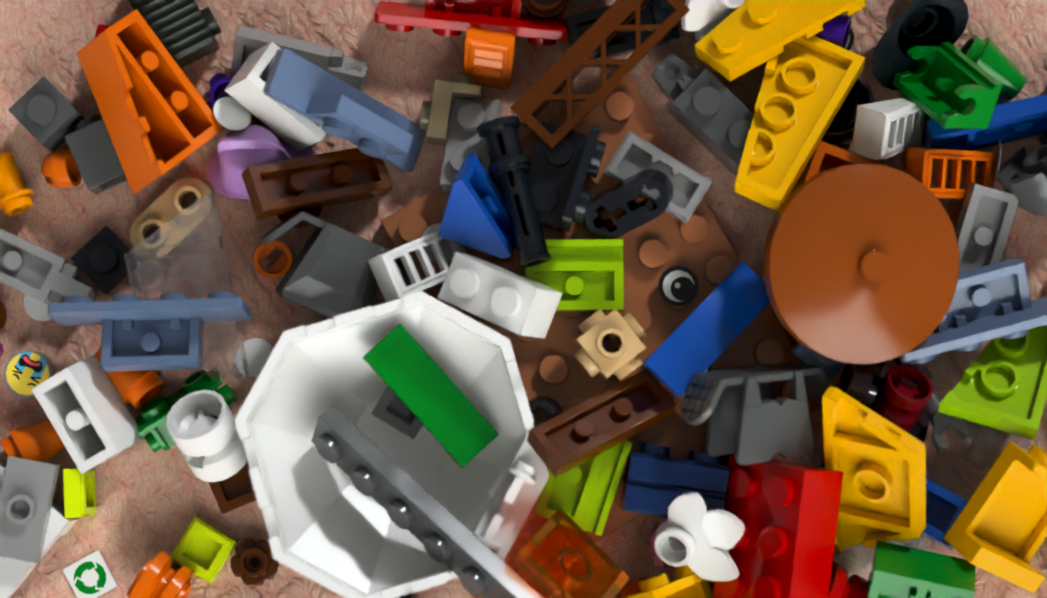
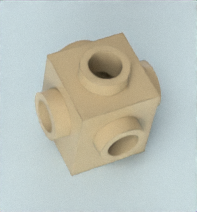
[574,309,647,381]

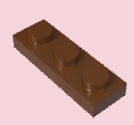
[241,148,393,219]
[527,369,677,478]

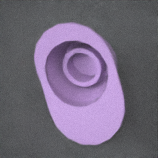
[207,125,317,199]

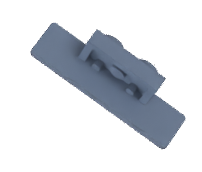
[263,49,426,172]
[897,257,1047,364]
[47,291,251,372]

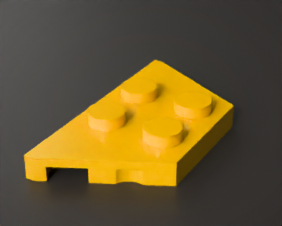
[822,386,926,555]

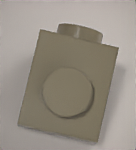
[419,74,483,146]

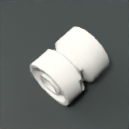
[166,390,247,482]

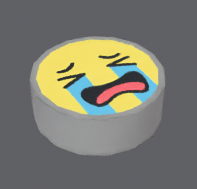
[3,350,55,399]

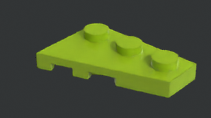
[938,325,1047,440]

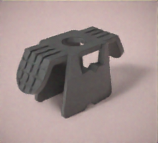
[260,211,411,319]
[681,361,832,465]

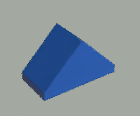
[438,153,516,259]

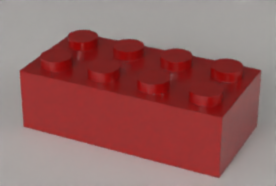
[713,456,844,598]

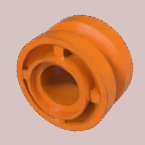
[127,550,196,598]

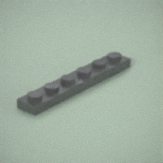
[312,405,543,598]

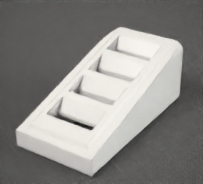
[851,97,925,161]
[368,230,467,302]

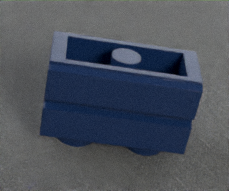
[620,443,730,518]

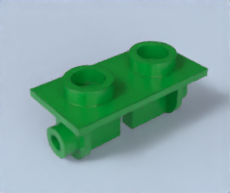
[135,366,237,452]

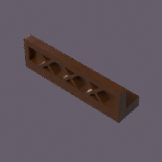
[510,0,690,150]

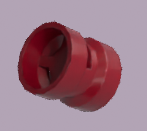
[870,364,934,432]

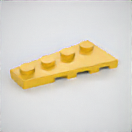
[694,0,866,82]
[734,36,865,212]

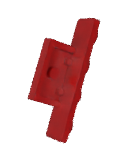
[374,0,567,45]

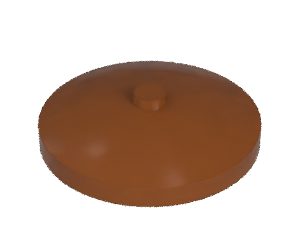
[763,164,959,364]

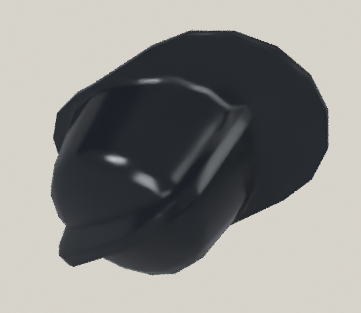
[872,0,969,90]

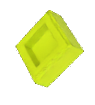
[63,468,97,518]
[171,516,238,584]

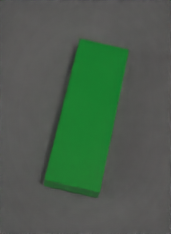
[362,324,499,468]

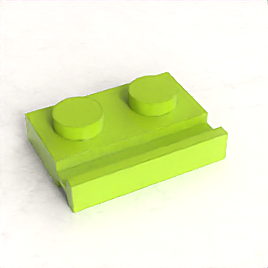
[526,239,624,312]
[533,440,632,536]

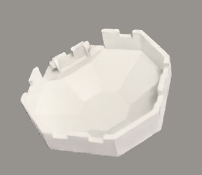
[234,291,549,598]

